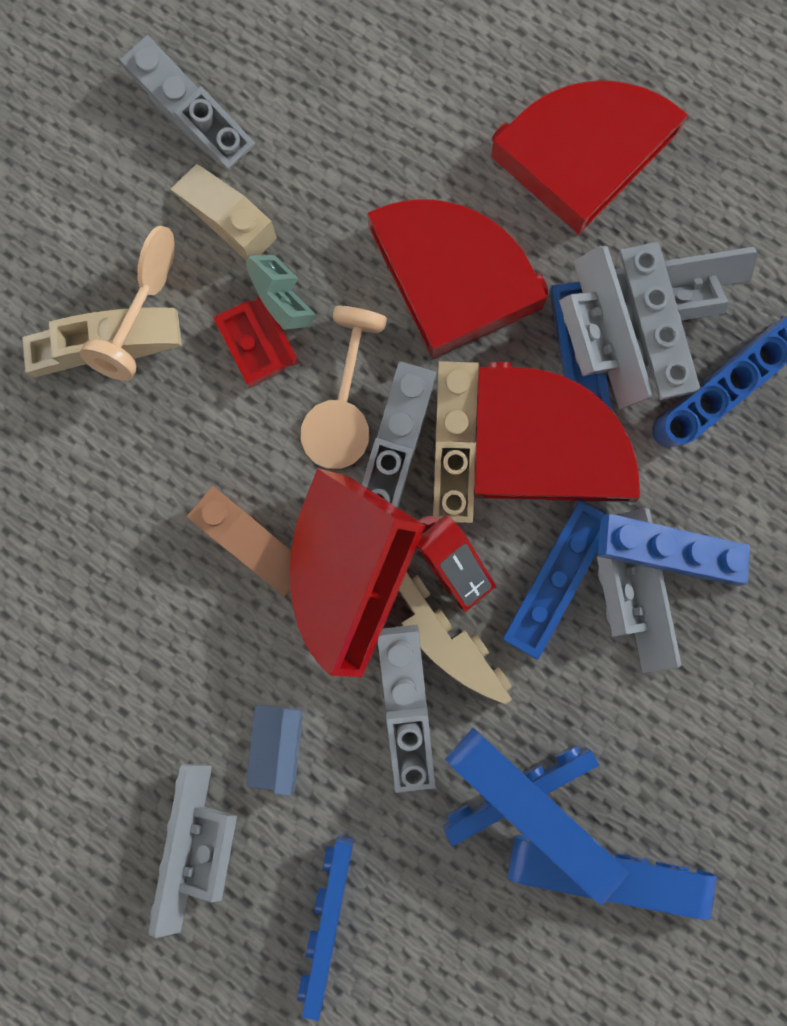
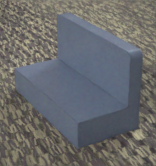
[246,705,304,796]

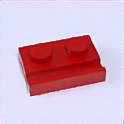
[213,295,299,388]

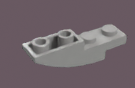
[120,35,255,171]
[362,361,437,508]
[378,625,436,793]

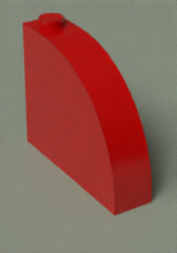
[491,80,688,235]
[367,199,548,359]
[475,362,640,503]
[290,468,425,678]

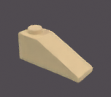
[170,164,277,260]

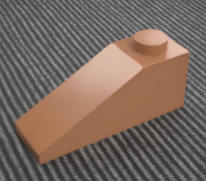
[187,486,291,597]

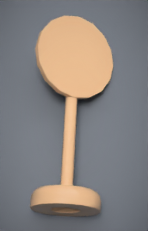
[79,226,175,381]
[301,306,387,469]

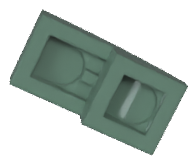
[245,255,316,330]

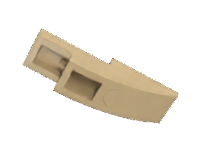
[23,307,182,378]
[433,361,479,523]
[398,572,512,704]

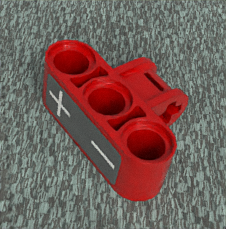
[416,515,496,613]

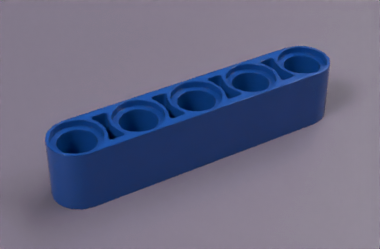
[652,316,787,447]
[445,727,630,906]
[507,835,717,920]

